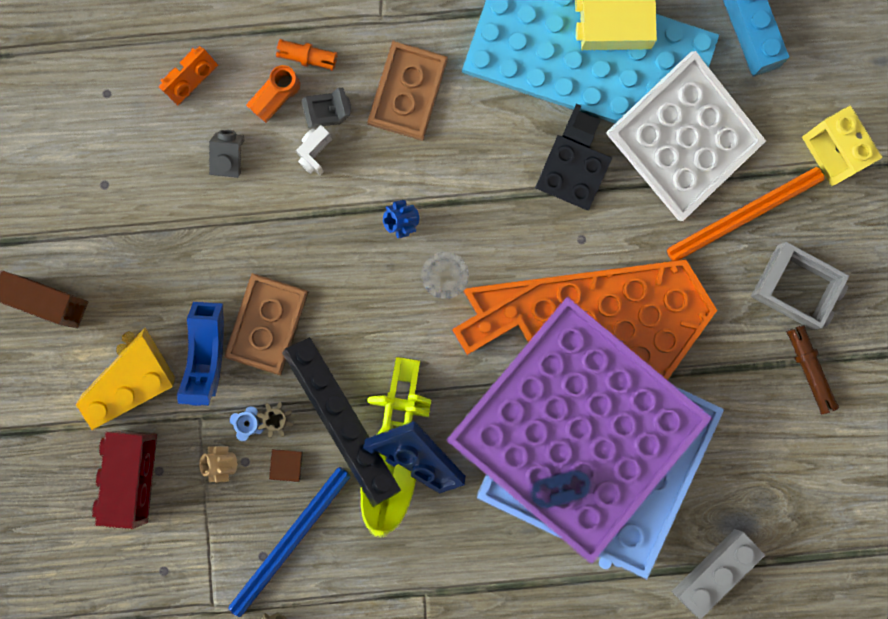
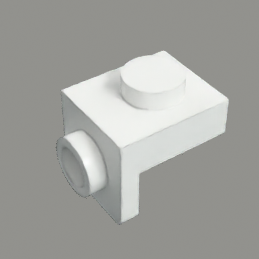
[296,125,332,175]

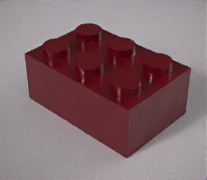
[92,431,158,529]

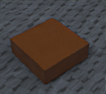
[269,449,303,482]

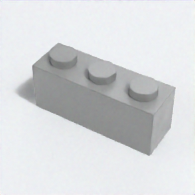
[671,529,765,619]

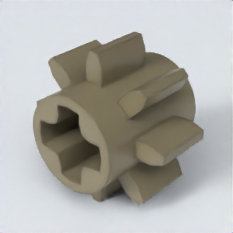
[256,402,294,438]

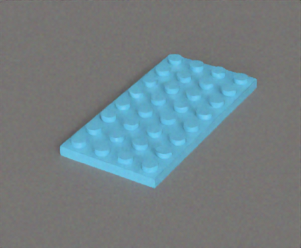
[462,0,719,123]

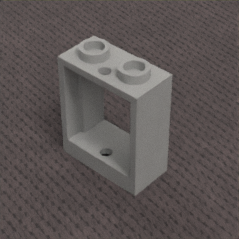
[750,242,849,330]

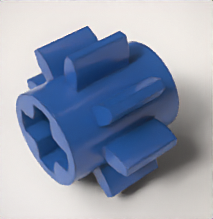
[383,200,420,238]

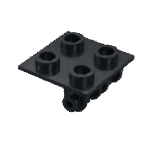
[535,135,612,211]

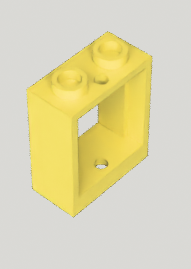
[802,105,882,186]

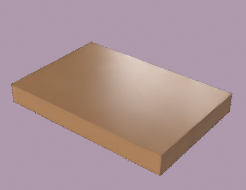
[367,40,448,141]
[224,273,309,376]

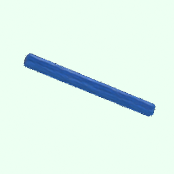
[228,467,351,617]

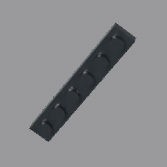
[282,337,401,507]

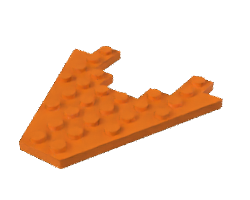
[452,260,717,380]

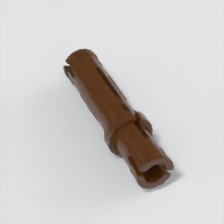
[786,325,839,414]

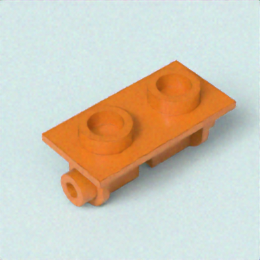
[158,46,218,106]

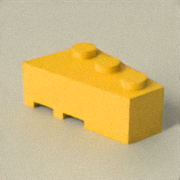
[76,328,175,430]

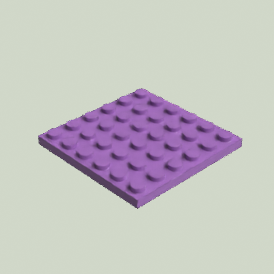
[447,297,712,564]

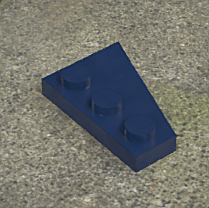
[363,421,466,494]

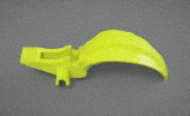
[361,357,431,537]

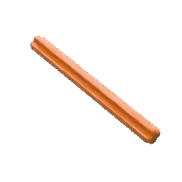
[666,167,825,261]

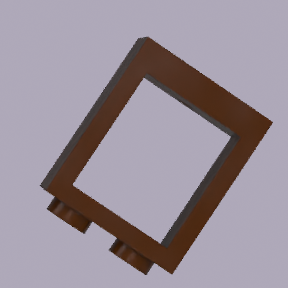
[0,270,89,329]

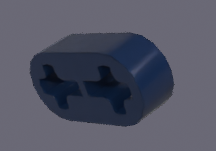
[530,470,591,508]

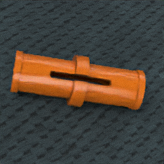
[276,39,337,71]

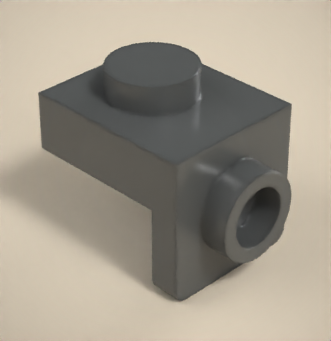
[301,87,351,128]
[209,130,244,178]

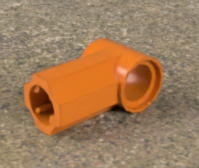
[246,65,300,123]

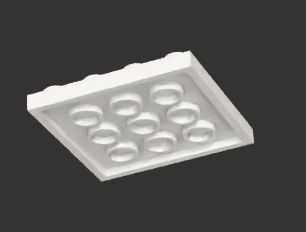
[606,51,766,221]

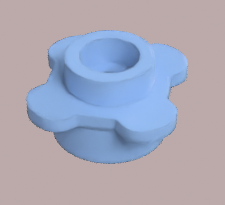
[230,406,264,441]

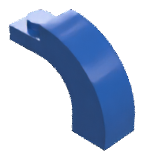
[177,302,224,406]

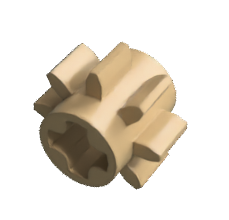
[199,446,237,483]

